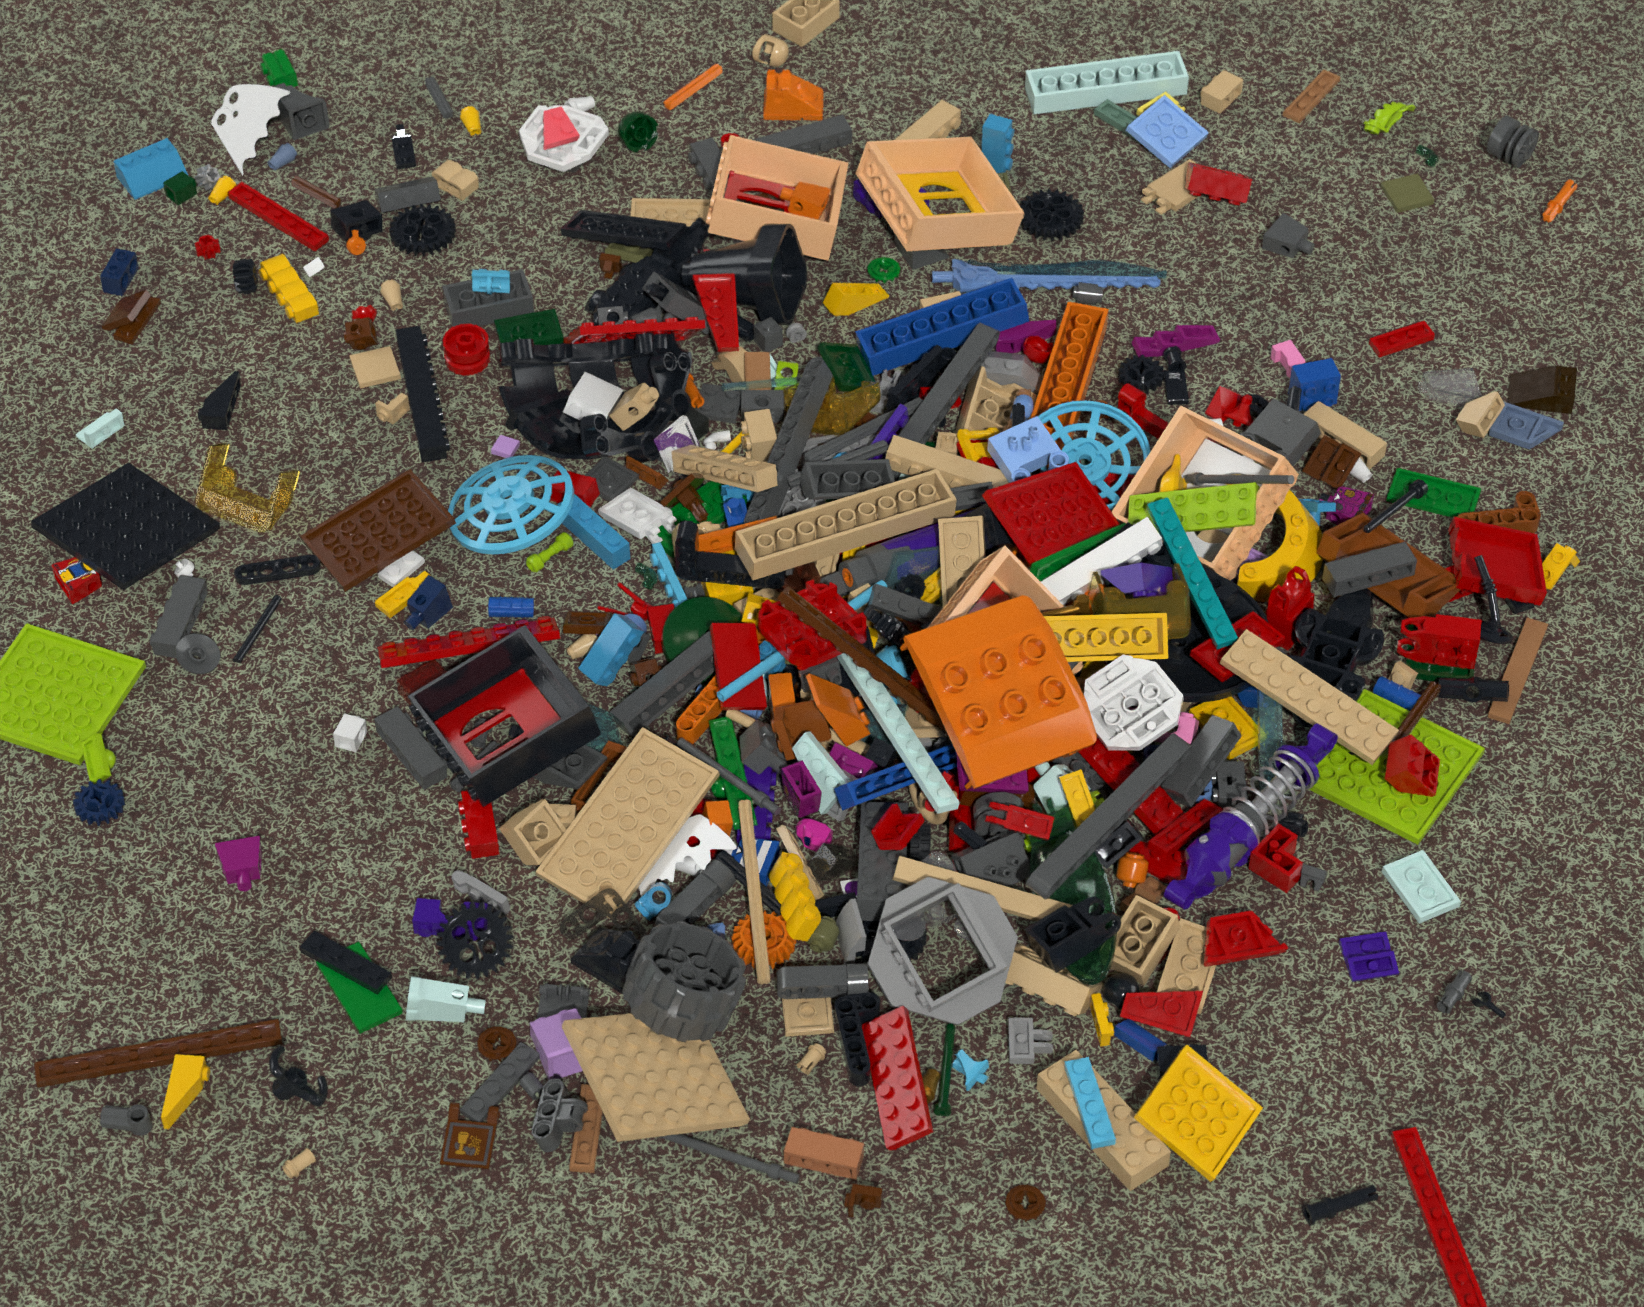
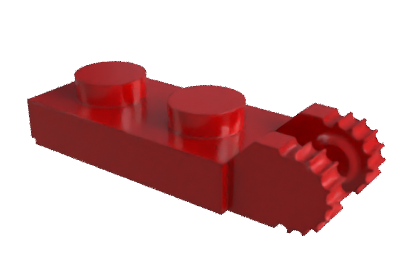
[985,802,1055,840]

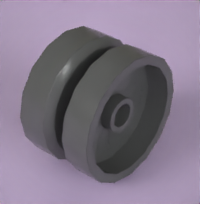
[973,792,1026,840]

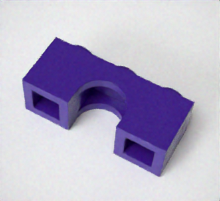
[412,898,488,941]

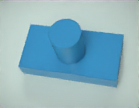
[1299,499,1336,526]

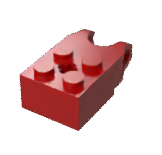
[1265,566,1315,650]
[1397,614,1482,669]

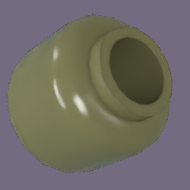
[806,916,839,953]

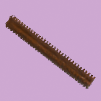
[1388,682,1441,747]

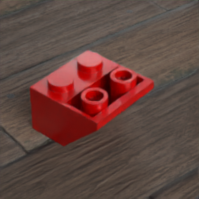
[1385,734,1440,797]

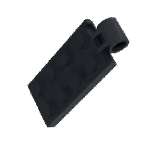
[884,345,956,413]

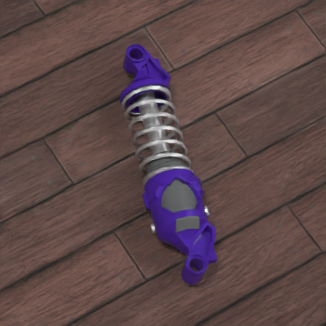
[1164,723,1338,910]

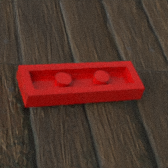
[1369,320,1435,358]

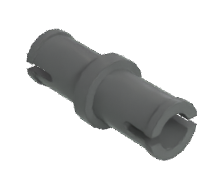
[1437,970,1472,1014]

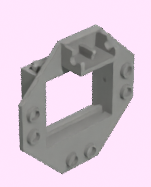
[867,877,1018,1025]

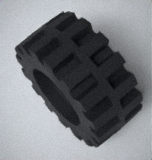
[910,824,931,864]

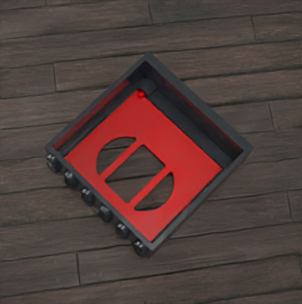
[408,625,602,807]

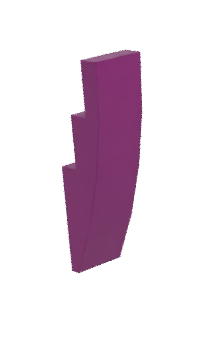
[1132,325,1220,357]

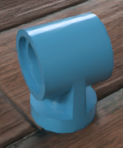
[634,882,672,921]

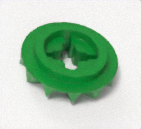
[868,257,900,284]

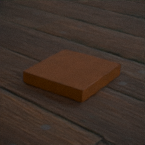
[101,289,151,331]
[563,611,612,634]

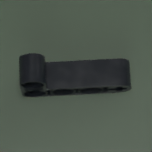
[835,992,880,1087]

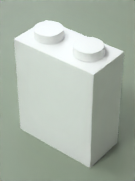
[563,372,623,421]

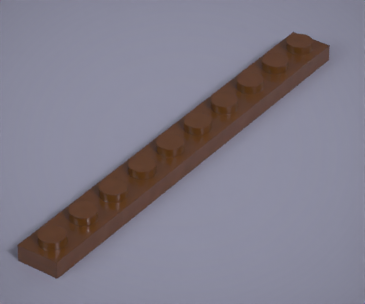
[777,586,949,738]
[34,1019,283,1088]

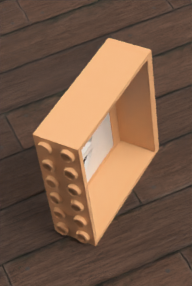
[1112,406,1299,581]

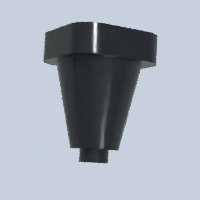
[682,224,807,325]

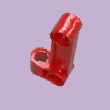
[1118,383,1169,439]

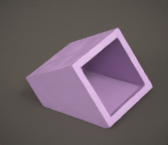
[530,1008,583,1080]

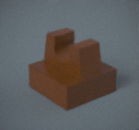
[599,253,622,279]

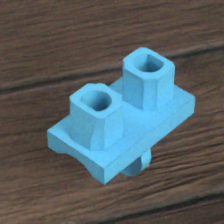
[472,269,510,295]

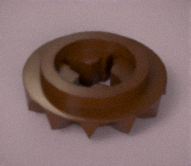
[477,1027,516,1062]
[1005,1185,1046,1222]

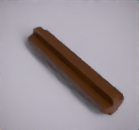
[291,176,341,209]

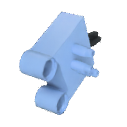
[987,403,1069,483]

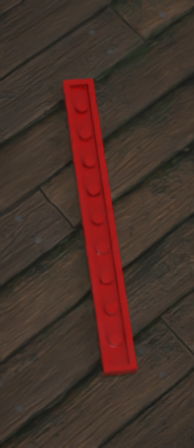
[1391,1127,1487,1307]

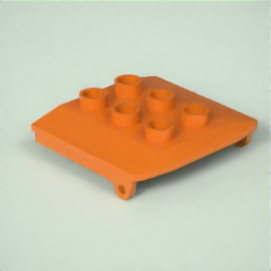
[900,595,1097,790]

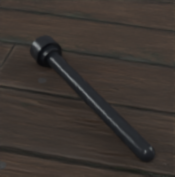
[1363,479,1428,533]

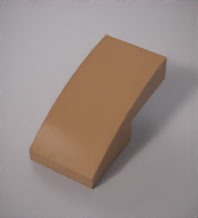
[1119,876,1167,912]

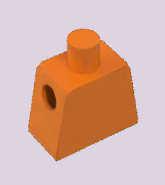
[780,182,831,220]

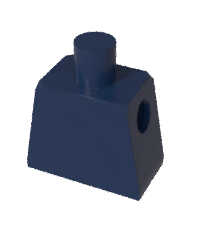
[404,575,453,630]

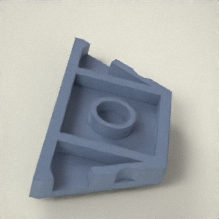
[1488,402,1564,450]

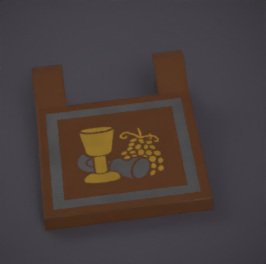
[439,1102,500,1169]

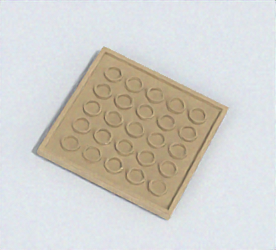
[561,1013,750,1142]

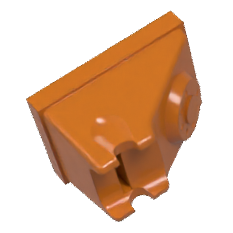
[763,69,823,120]

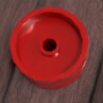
[443,324,490,376]

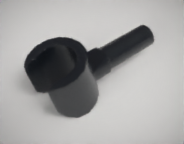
[1472,992,1506,1018]

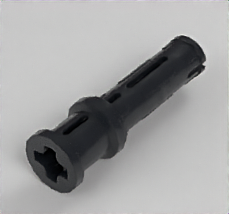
[1302,1185,1378,1226]

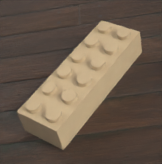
[1037,1050,1171,1191]

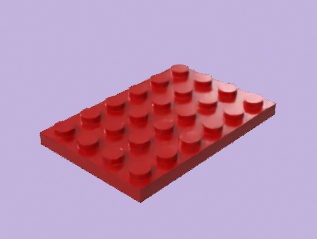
[564,317,705,344]
[982,462,1120,566]

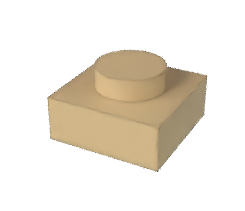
[1388,661,1418,690]

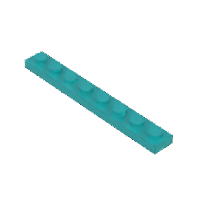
[1147,497,1238,650]

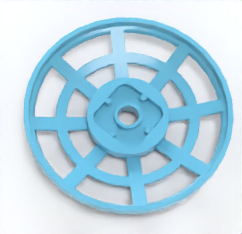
[1038,400,1150,510]
[448,455,574,554]

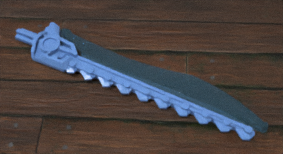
[932,259,1167,293]

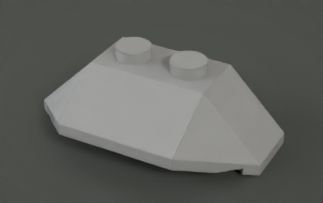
[967,351,1043,394]

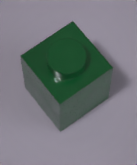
[163,171,197,206]

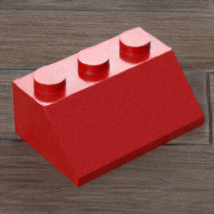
[1185,162,1252,206]

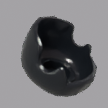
[1102,973,1141,1009]

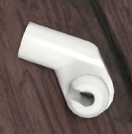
[703,430,731,450]

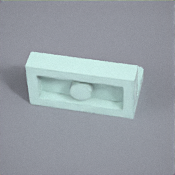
[76,409,125,448]

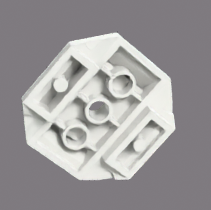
[519,105,609,173]
[1084,654,1184,750]

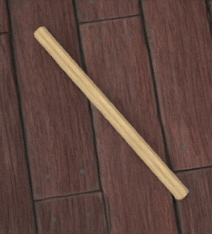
[738,799,770,985]

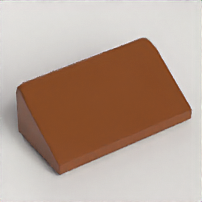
[626,456,669,489]

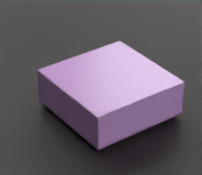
[491,435,520,458]

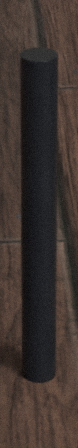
[233,595,282,664]

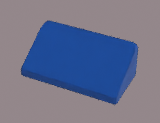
[1114,1019,1167,1062]

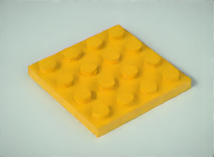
[1133,1045,1263,1182]

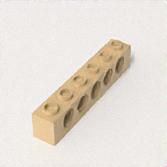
[671,445,778,492]

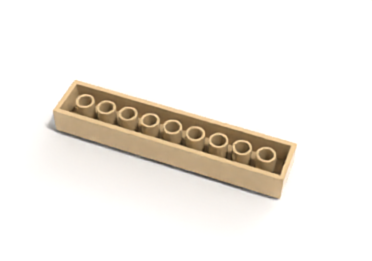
[735,469,957,580]

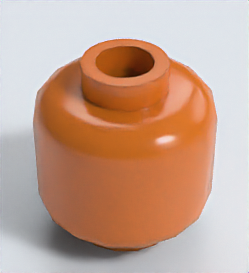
[1116,852,1148,888]

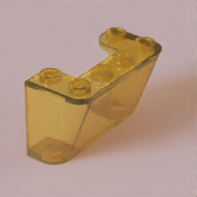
[783,377,881,436]

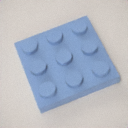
[1126,95,1209,168]

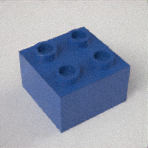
[1288,358,1341,411]

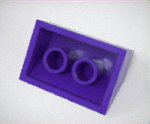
[1101,563,1175,601]

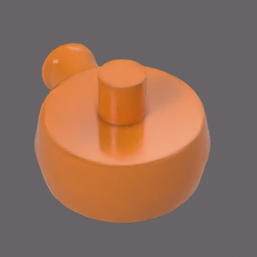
[346,229,366,255]

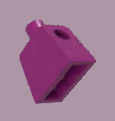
[215,836,262,892]

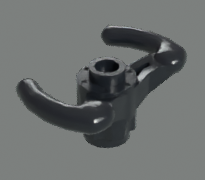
[269,1045,328,1107]

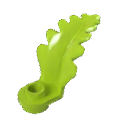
[1363,102,1416,135]

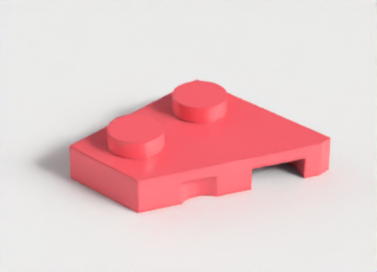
[543,106,580,150]

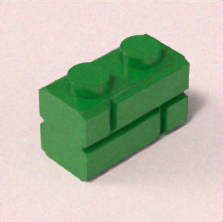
[260,49,298,87]

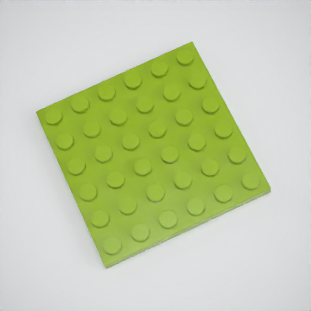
[0,623,146,766]
[1308,689,1485,845]

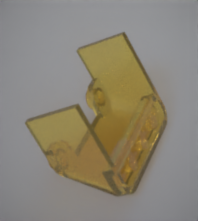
[195,443,300,532]
[1088,563,1191,639]

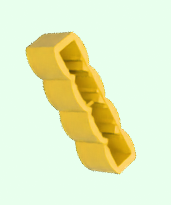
[259,254,319,323]
[769,852,821,942]

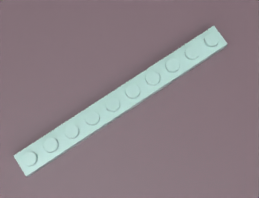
[837,653,960,814]

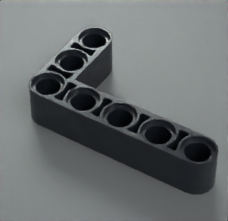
[675,521,787,589]

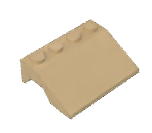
[955,366,1036,440]

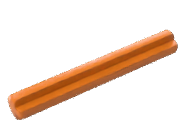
[664,64,723,110]

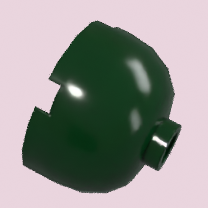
[618,111,658,152]

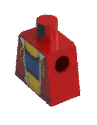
[51,557,102,604]

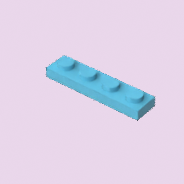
[650,542,688,608]
[1064,1057,1116,1149]

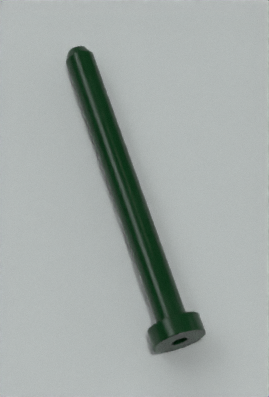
[934,1023,955,1116]

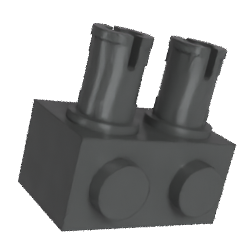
[739,719,791,775]

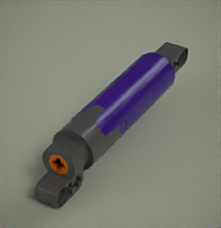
[820,508,976,597]

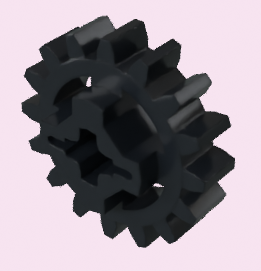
[1118,355,1164,394]

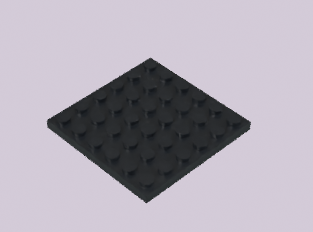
[31,462,220,590]

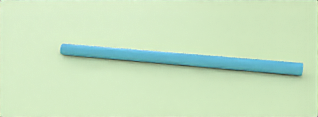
[717,580,887,702]

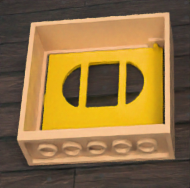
[856,137,1024,251]

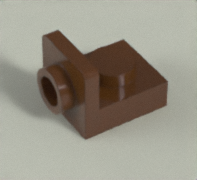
[844,1184,883,1217]

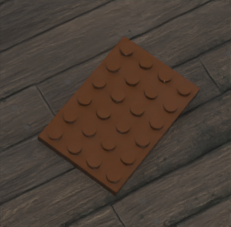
[300,469,456,592]

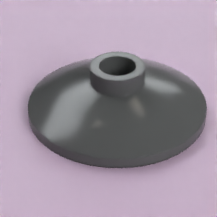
[175,633,220,674]

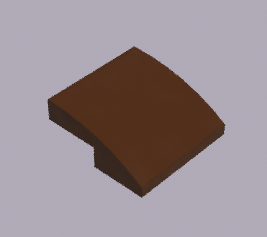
[1302,435,1361,490]

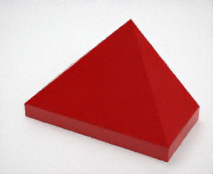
[1205,386,1243,423]

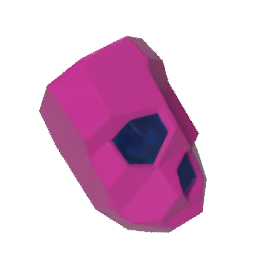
[796,818,833,854]

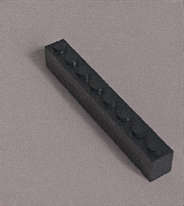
[395,326,450,462]

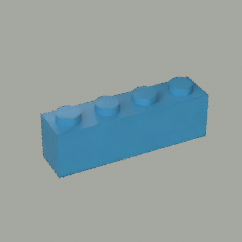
[557,494,630,570]

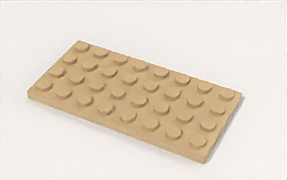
[535,727,720,921]

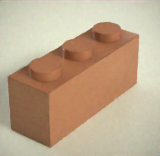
[784,1127,864,1180]

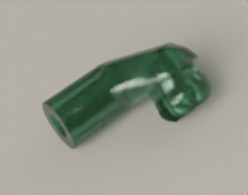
[1416,144,1439,168]
[635,563,658,590]

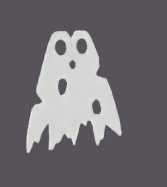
[639,814,737,897]

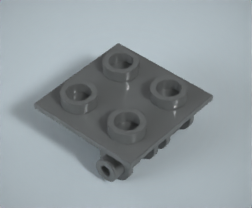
[537,983,590,1019]

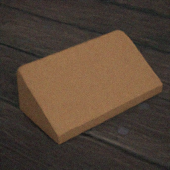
[744,352,771,390]

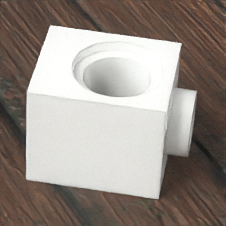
[333,714,367,752]

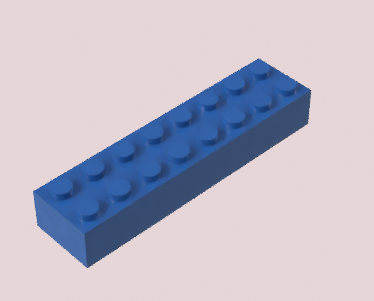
[855,278,1029,376]

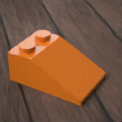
[806,673,871,747]

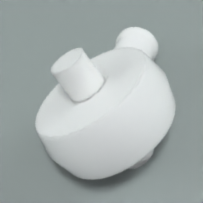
[174,559,194,578]

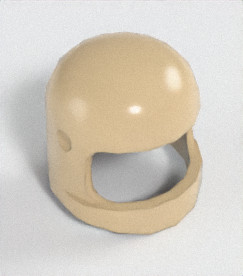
[752,34,789,67]

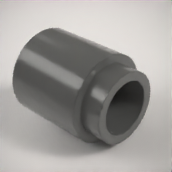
[1072,282,1103,305]

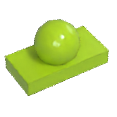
[81,733,116,784]

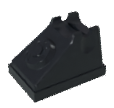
[571,928,641,994]

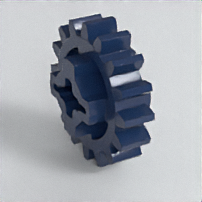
[73,779,125,826]

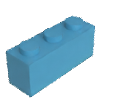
[982,114,1014,173]
[578,613,644,686]

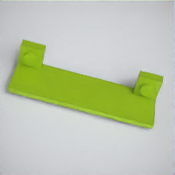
[1128,482,1260,533]

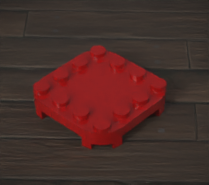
[758,580,867,670]

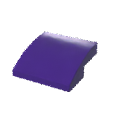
[1338,931,1399,982]

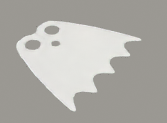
[211,84,290,175]

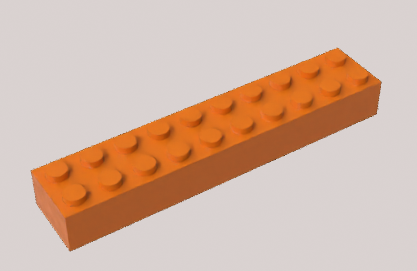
[1030,301,1109,470]

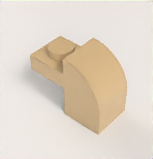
[711,346,747,384]

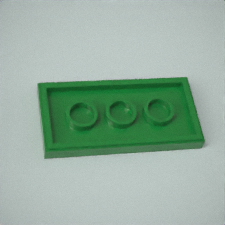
[1386,468,1482,518]
[316,942,403,1034]

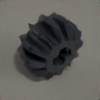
[232,259,258,294]

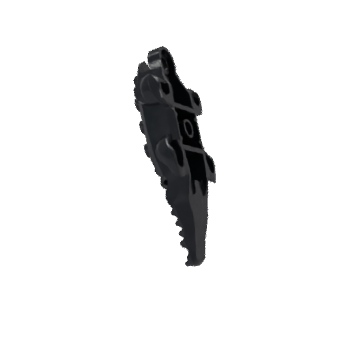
[585,218,710,326]
[1285,588,1384,727]

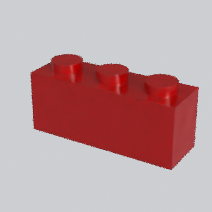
[458,791,500,859]

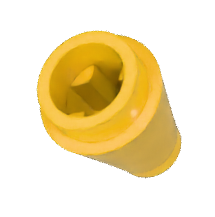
[460,106,481,136]
[208,175,236,205]

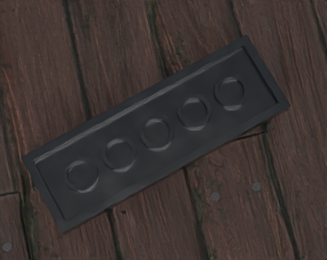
[560,210,687,251]

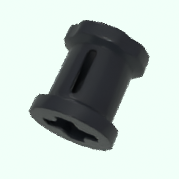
[1163,346,1186,371]

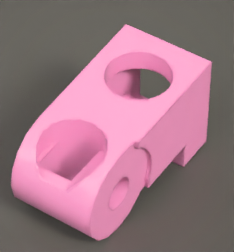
[1270,340,1306,378]

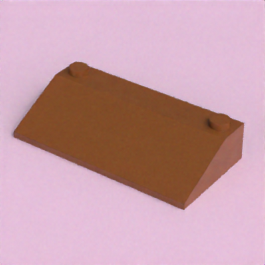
[1316,513,1461,618]

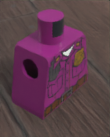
[1319,487,1374,525]
[781,760,822,818]

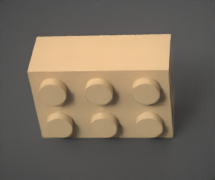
[772,0,839,47]
[1100,895,1181,986]

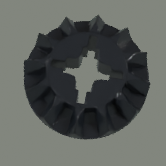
[894,573,925,599]

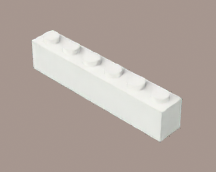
[1041,517,1163,607]

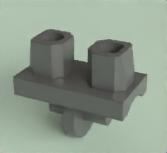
[798,657,842,693]

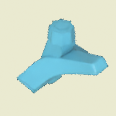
[952,1049,989,1091]

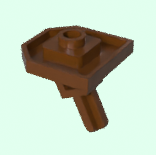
[660,473,708,522]

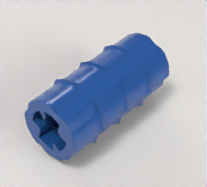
[488,596,534,618]
[1373,676,1421,711]

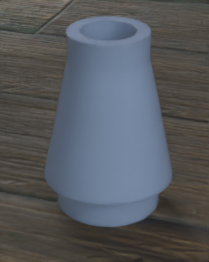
[267,143,297,171]

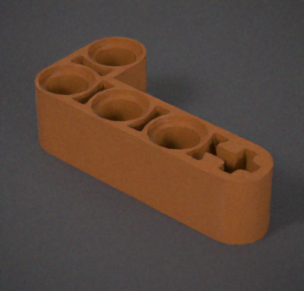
[1458,491,1541,533]

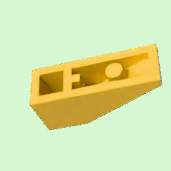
[823,283,889,316]
[161,1054,210,1129]

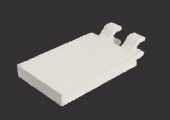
[598,487,677,544]

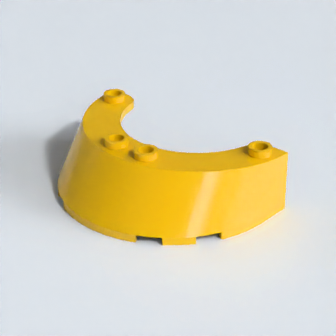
[1237,489,1323,602]

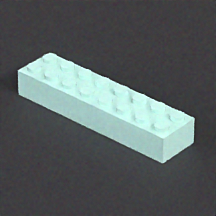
[1025,51,1189,114]

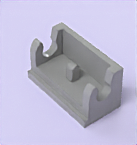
[869,369,901,414]

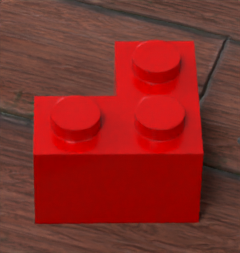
[1248,823,1303,893]

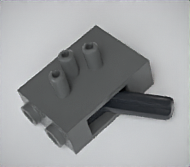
[952,821,1032,887]

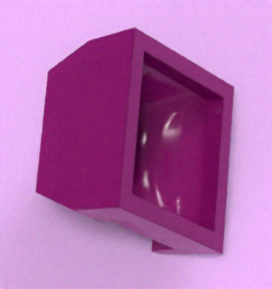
[829,742,881,779]

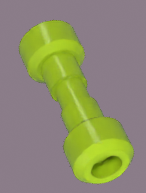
[526,532,574,573]

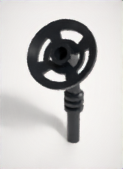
[1474,555,1513,644]

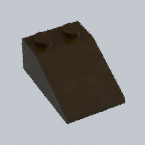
[1508,365,1577,414]

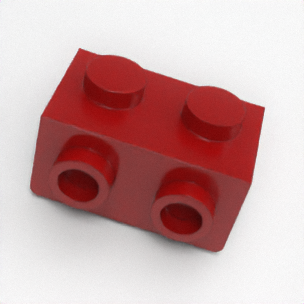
[871,804,925,851]

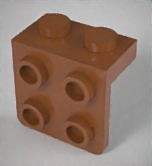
[771,700,832,761]

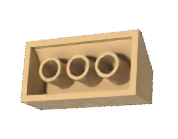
[1005,943,1104,1016]

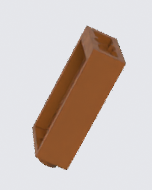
[571,740,627,815]

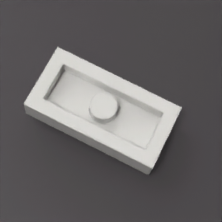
[378,551,425,587]

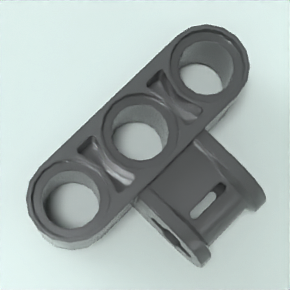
[532,1079,588,1153]

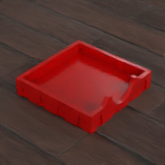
[1448,517,1547,606]

